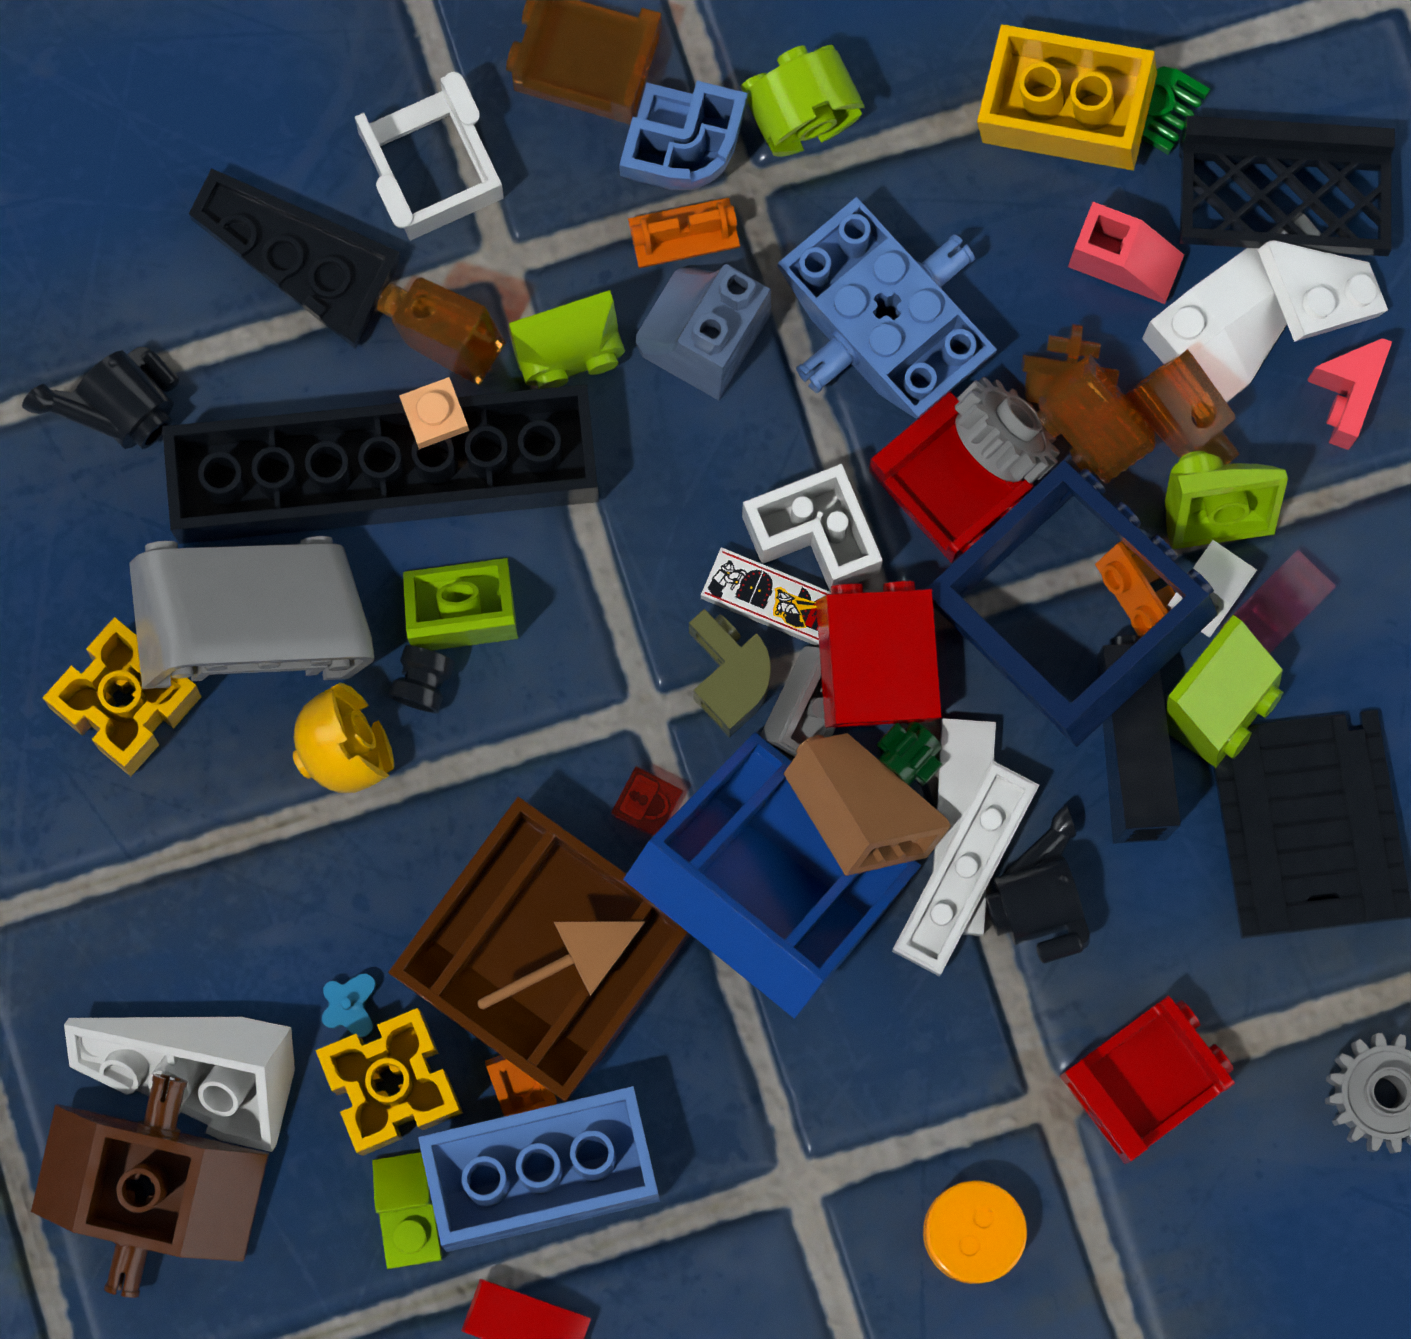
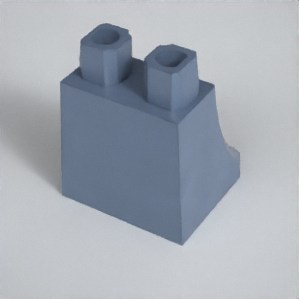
[636,264,771,400]

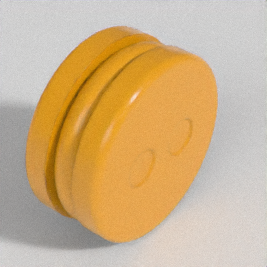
[923,1180,1027,1284]

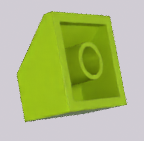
[1166,615,1283,767]

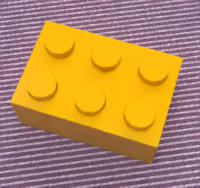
[977,24,1157,171]

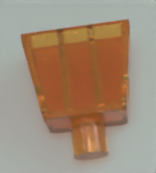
[377,277,506,386]
[1124,349,1240,465]

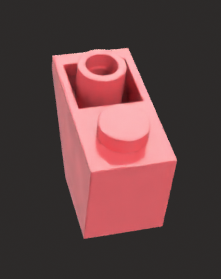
[1068,202,1184,304]

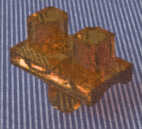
[1021,323,1119,413]

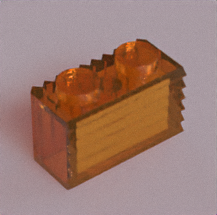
[1037,354,1155,484]

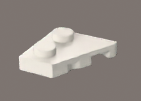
[1257,240,1388,342]

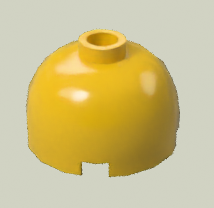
[293,682,395,793]

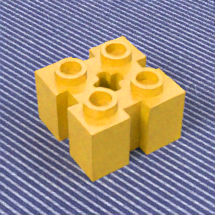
[43,617,202,777]
[315,1008,463,1156]

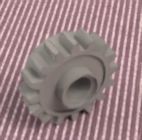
[955,377,1060,483]
[1325,1033,1411,1154]

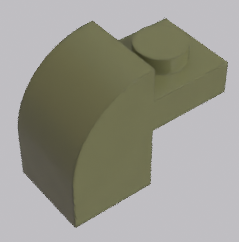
[689,609,771,738]

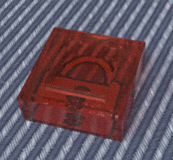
[611,766,683,837]

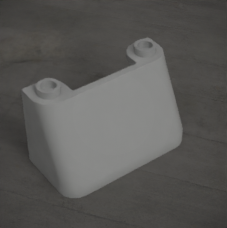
[129,536,374,689]

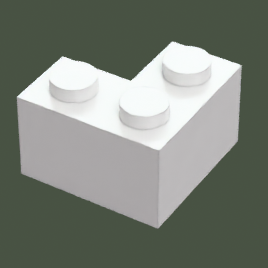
[742,464,883,592]

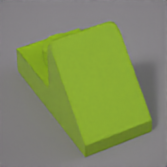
[372,1152,443,1269]

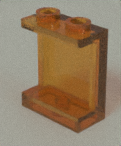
[506,0,662,124]

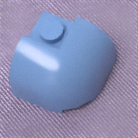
[619,81,748,190]

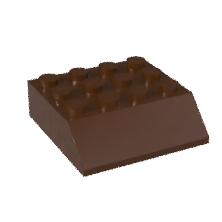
[388,797,691,1102]

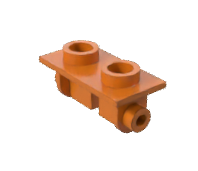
[628,198,740,269]
[1095,541,1175,637]

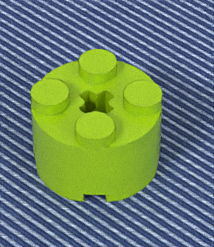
[740,45,865,157]

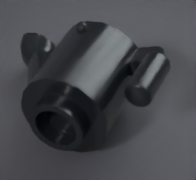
[22,347,180,449]
[985,805,1090,964]

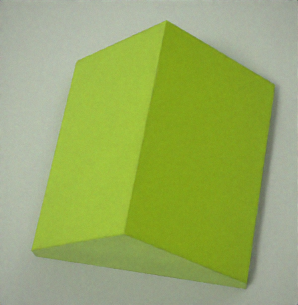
[403,558,518,651]

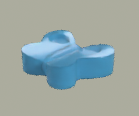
[322,974,376,1038]

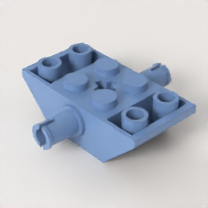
[777,197,997,420]

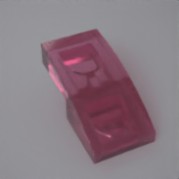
[1220,550,1336,654]

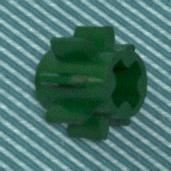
[876,721,943,787]

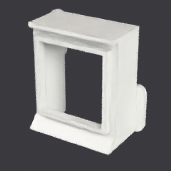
[355,72,504,241]

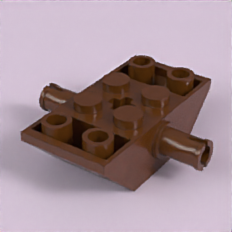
[31,1074,269,1298]

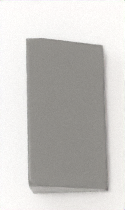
[760,646,836,757]

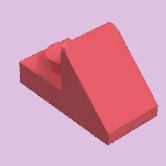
[1307,338,1392,450]

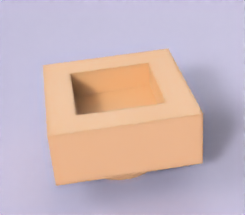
[399,377,469,449]

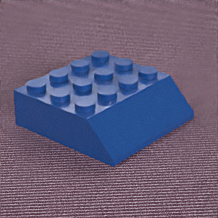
[623,732,921,1019]

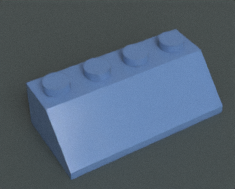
[418,1086,660,1252]

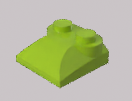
[509,290,625,389]
[1165,451,1288,549]

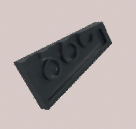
[189,168,401,349]

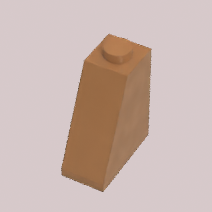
[783,733,951,876]

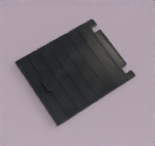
[1213,710,1411,939]

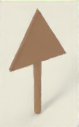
[478,922,645,1009]

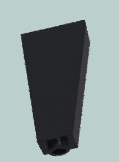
[1097,635,1181,844]

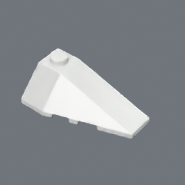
[1142,214,1321,417]
[64,1017,295,1152]

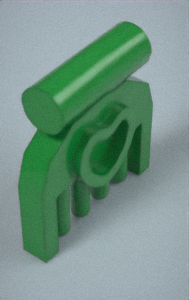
[1142,66,1210,155]

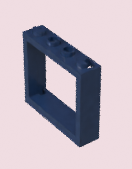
[925,460,1218,747]

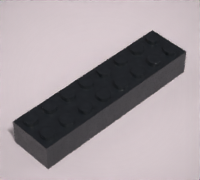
[162,384,599,544]

